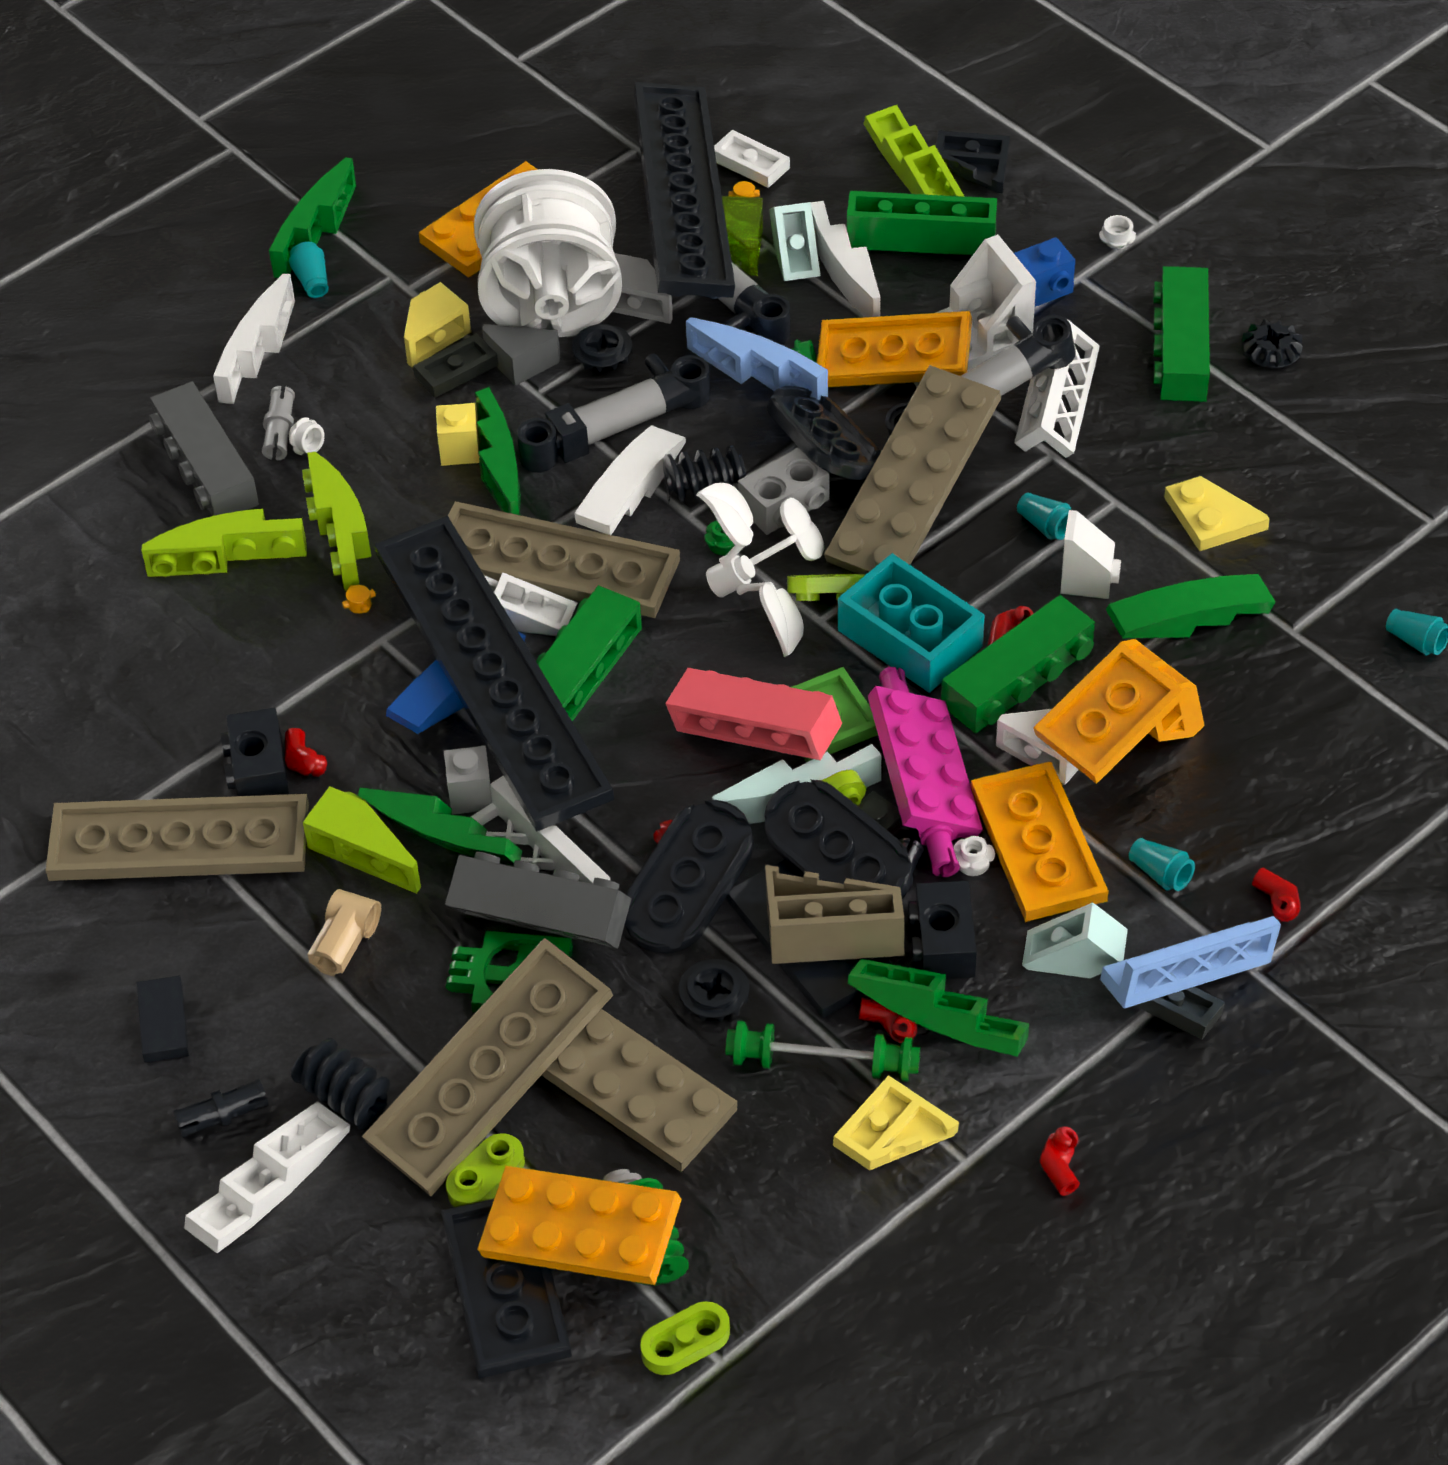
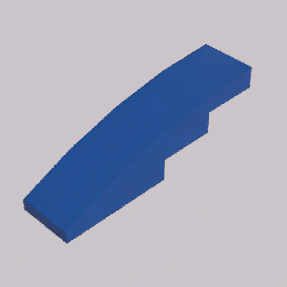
[386,632,526,734]

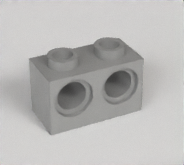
[738,447,829,535]

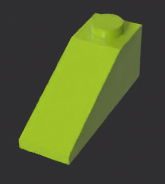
[303,786,421,894]

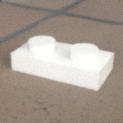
[714,130,790,188]

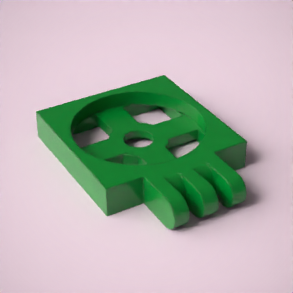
[445,931,573,1012]

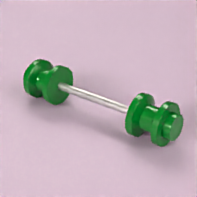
[726,1021,921,1082]

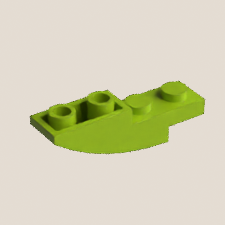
[302,452,371,591]
[141,509,307,577]

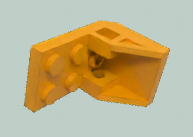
[1033,639,1205,784]

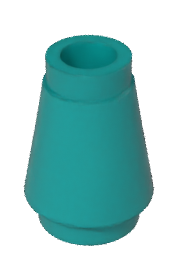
[289,242,329,298]
[1017,492,1071,540]
[1386,609,1448,655]
[1129,838,1195,891]

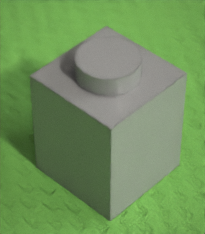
[444,746,492,815]

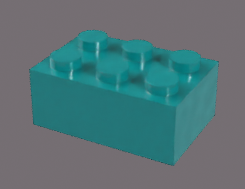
[838,553,985,693]

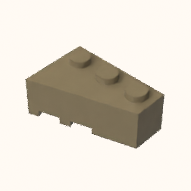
[765,865,904,964]

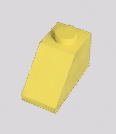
[404,282,471,368]
[436,403,479,466]

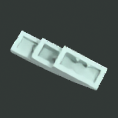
[712,744,882,824]

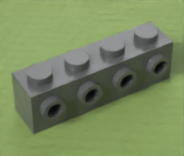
[148,381,259,516]
[445,852,632,949]

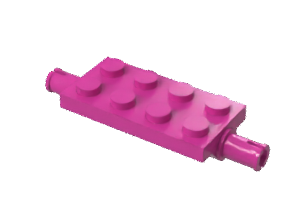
[868,667,983,877]

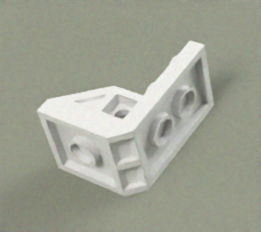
[914,235,1036,387]

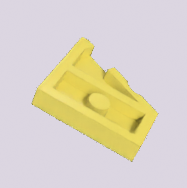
[1164,476,1270,552]
[833,1075,959,1171]

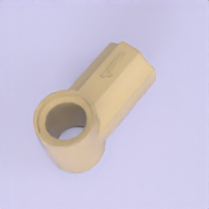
[307,889,381,976]

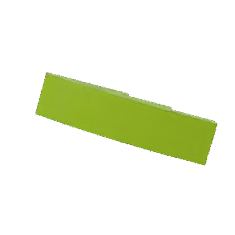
[863,105,965,197]

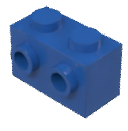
[1014,237,1075,307]

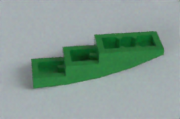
[269,157,356,278]
[475,387,521,515]
[1106,574,1276,639]
[358,788,522,866]
[848,959,1029,1057]

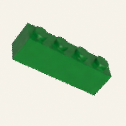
[847,191,997,255]
[1153,266,1210,402]
[536,585,642,722]
[941,595,1095,734]

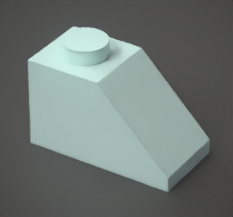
[769,202,821,281]
[1022,902,1128,978]

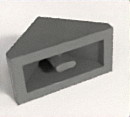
[482,324,560,386]

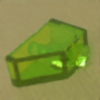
[722,196,763,275]

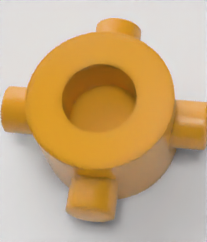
[728,181,760,207]
[342,585,376,613]

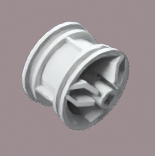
[474,169,622,337]

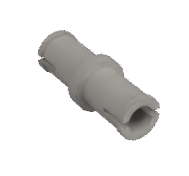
[262,386,295,460]

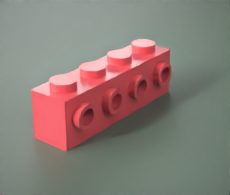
[665,668,842,761]

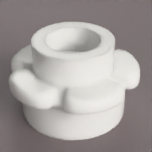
[1099,215,1136,249]
[289,417,324,455]
[954,836,995,876]

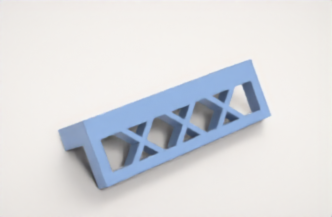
[1100,916,1281,1008]

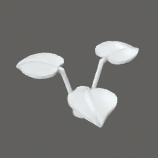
[697,483,824,657]

